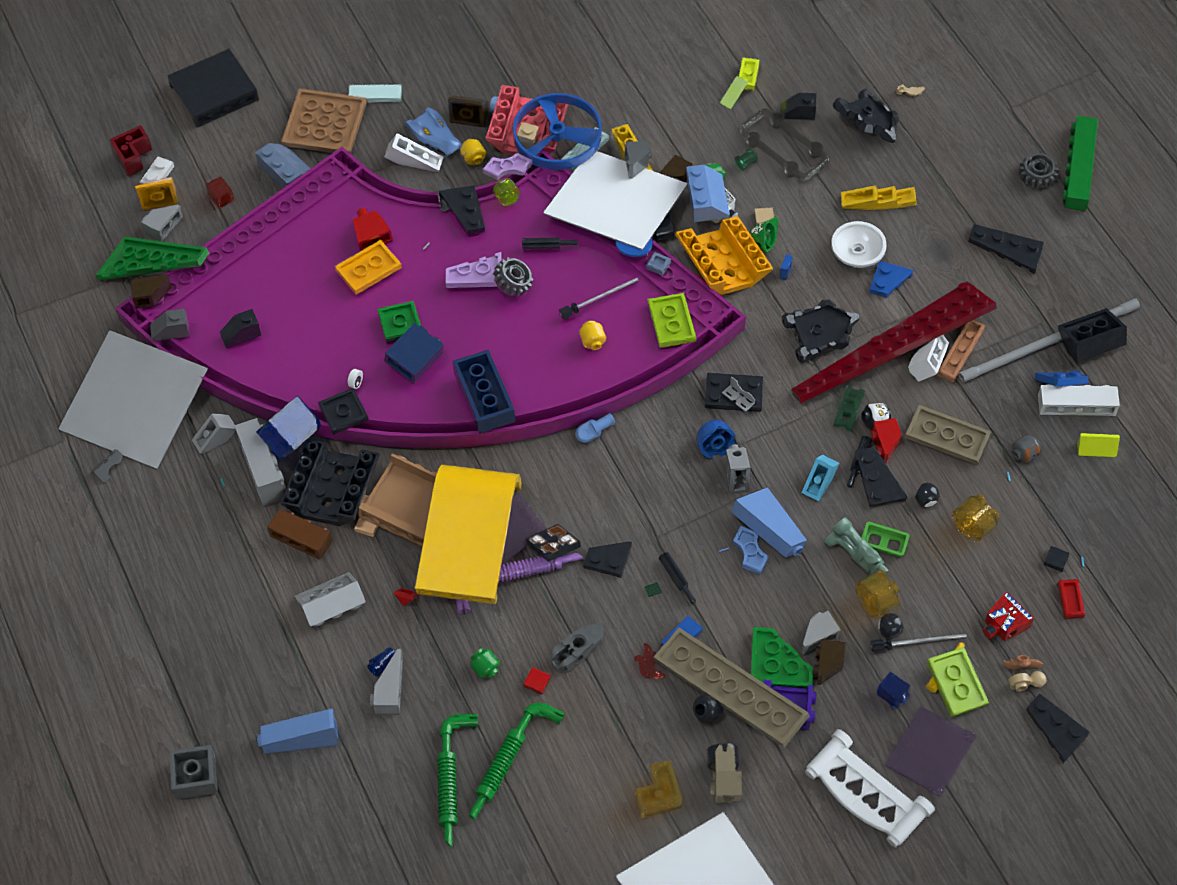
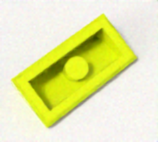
[1077,433,1120,457]

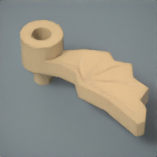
[896,85,925,97]

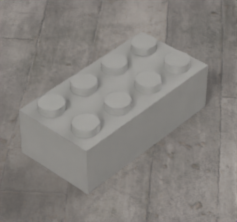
[235,418,286,507]

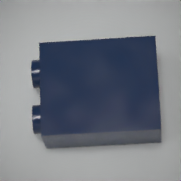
[384,323,444,384]

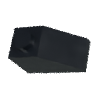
[780,93,816,120]
[220,309,262,348]

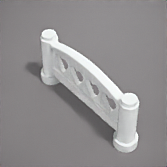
[805,729,935,847]

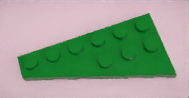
[95,236,209,280]

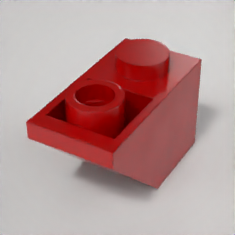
[870,418,902,463]

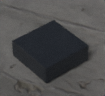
[1044,546,1070,572]

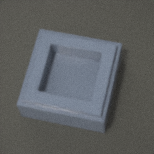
[646,252,671,276]

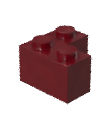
[109,125,152,176]

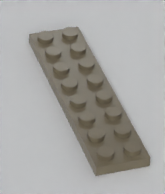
[654,628,809,747]

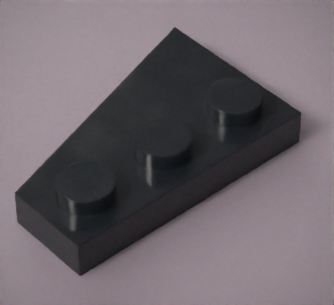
[439,186,485,235]
[855,447,908,507]

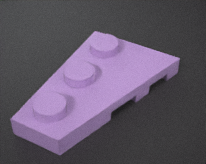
[446,252,501,288]

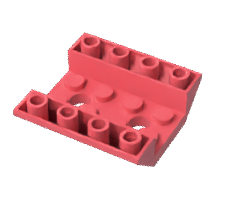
[486,85,568,156]

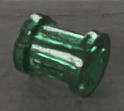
[734,148,758,171]

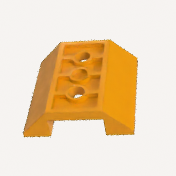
[675,216,773,295]

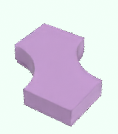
[483,153,532,180]

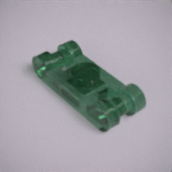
[833,385,865,431]

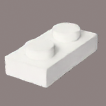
[140,157,174,184]

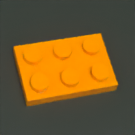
[335,240,402,295]

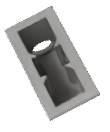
[726,444,750,493]

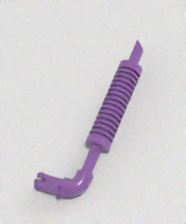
[455,553,584,614]

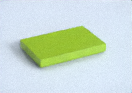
[647,293,696,348]
[926,647,989,717]

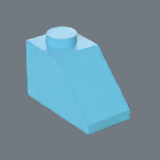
[802,455,840,501]

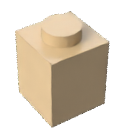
[517,122,539,150]

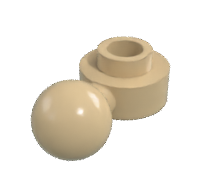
[1008,671,1046,692]

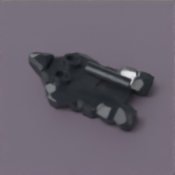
[833,89,899,143]
[781,299,859,363]

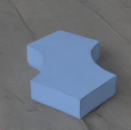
[732,526,769,575]

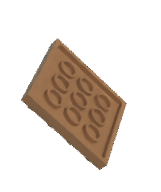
[281,89,367,154]

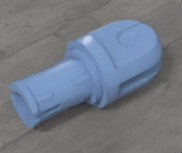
[575,413,615,443]

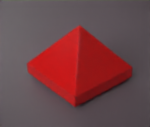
[394,587,419,607]

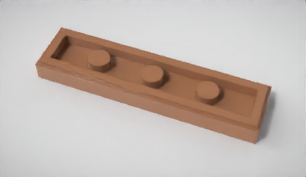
[937,320,986,383]

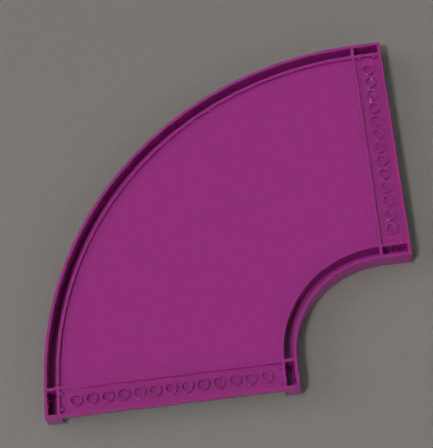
[115,147,746,449]

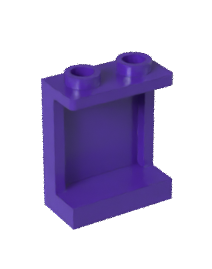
[763,679,816,730]

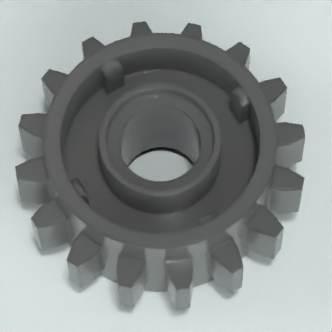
[1018,153,1059,189]
[493,257,533,296]

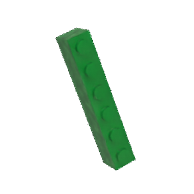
[1062,115,1098,211]

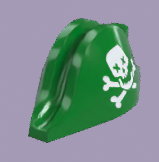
[749,216,779,253]

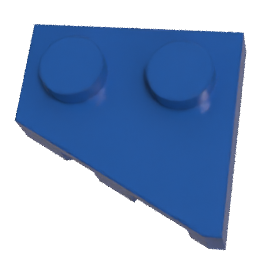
[869,261,913,298]
[1035,370,1089,387]

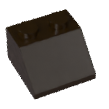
[448,96,488,128]

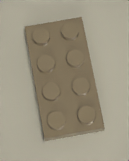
[905,405,991,465]

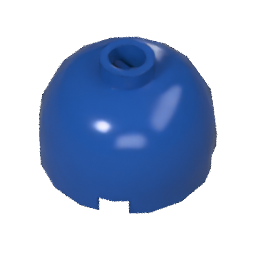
[696,420,736,458]

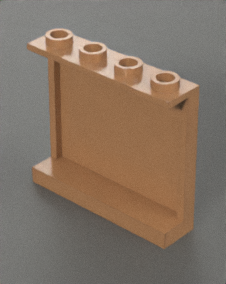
[359,453,437,548]

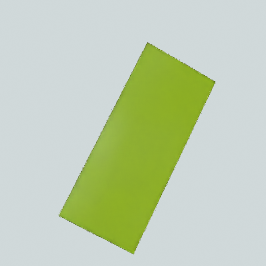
[720,76,748,109]

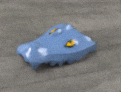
[405,108,462,157]

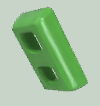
[862,522,910,557]

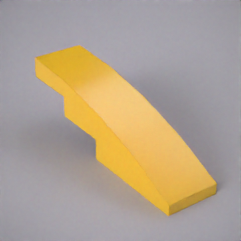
[841,185,917,210]

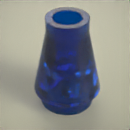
[367,647,395,677]

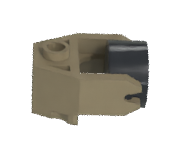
[707,744,742,802]

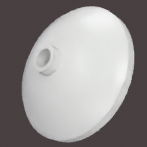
[831,221,887,267]

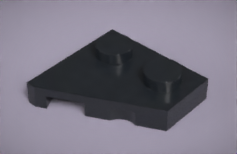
[583,541,632,578]

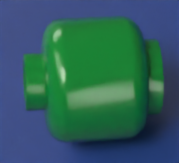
[470,648,500,679]

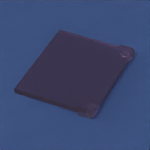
[885,707,976,796]

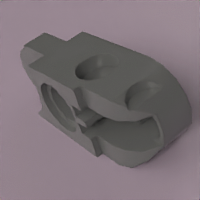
[551,624,603,674]

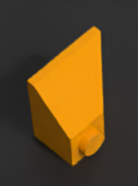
[135,177,178,211]

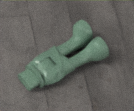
[824,517,889,580]

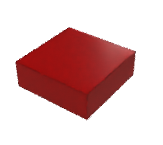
[523,667,551,695]

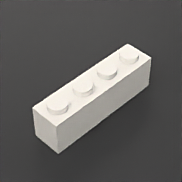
[1038,384,1120,416]

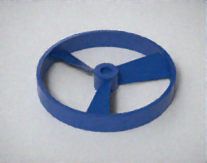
[513,93,602,170]

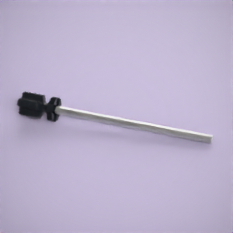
[559,278,638,319]
[870,634,967,652]

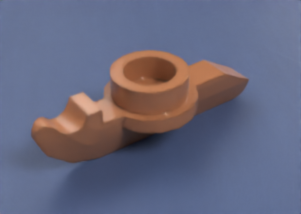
[1003,655,1043,670]

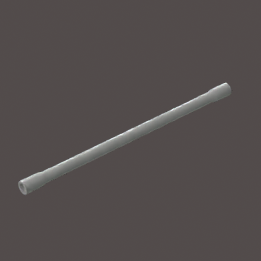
[958,298,1140,383]

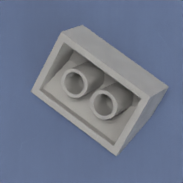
[294,572,366,627]

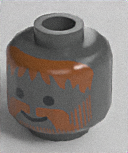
[1012,435,1042,463]

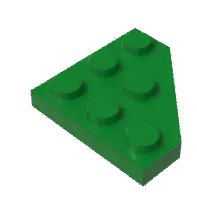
[751,627,813,689]

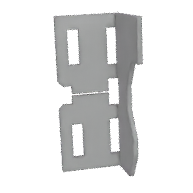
[722,376,755,412]

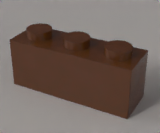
[267,509,332,560]

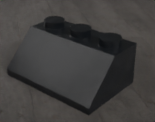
[1058,308,1127,362]

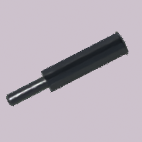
[522,237,578,249]
[847,436,872,487]
[659,552,696,604]

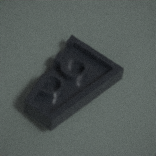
[1026,693,1090,764]

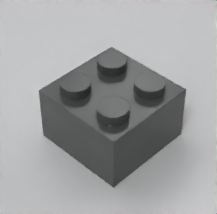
[169,745,218,799]

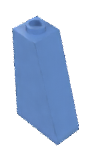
[731,487,807,558]
[257,709,339,754]

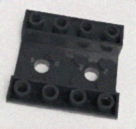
[281,439,380,526]

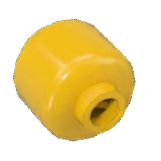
[460,139,486,165]
[579,321,606,350]

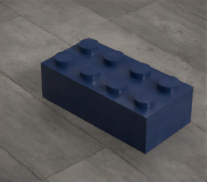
[452,349,515,434]

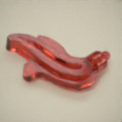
[634,643,666,679]

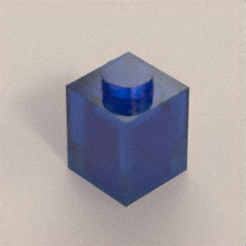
[876,671,911,709]

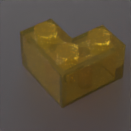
[635,760,682,818]

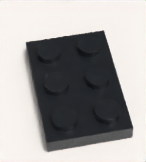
[705,373,763,412]

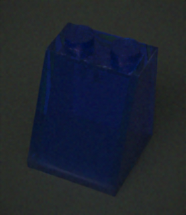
[256,396,322,461]

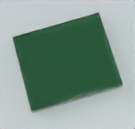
[644,582,662,597]

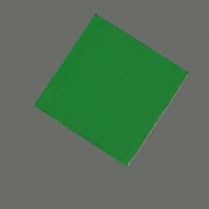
[377,301,421,343]

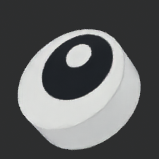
[348,369,363,389]

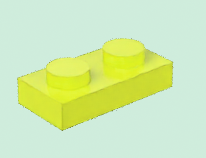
[739,58,760,90]

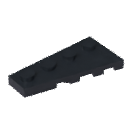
[968,224,1044,274]

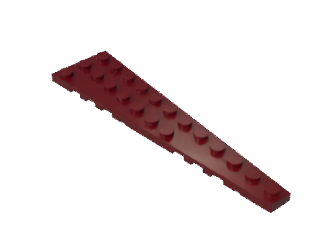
[791,281,997,403]

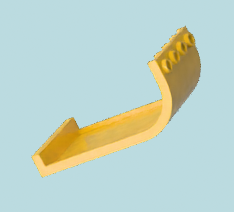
[415,465,522,604]

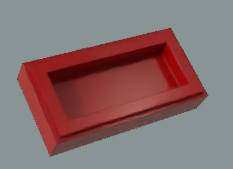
[1057,579,1085,619]

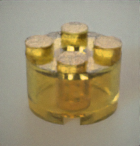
[952,494,1000,541]
[855,570,900,618]

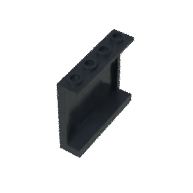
[167,49,259,128]

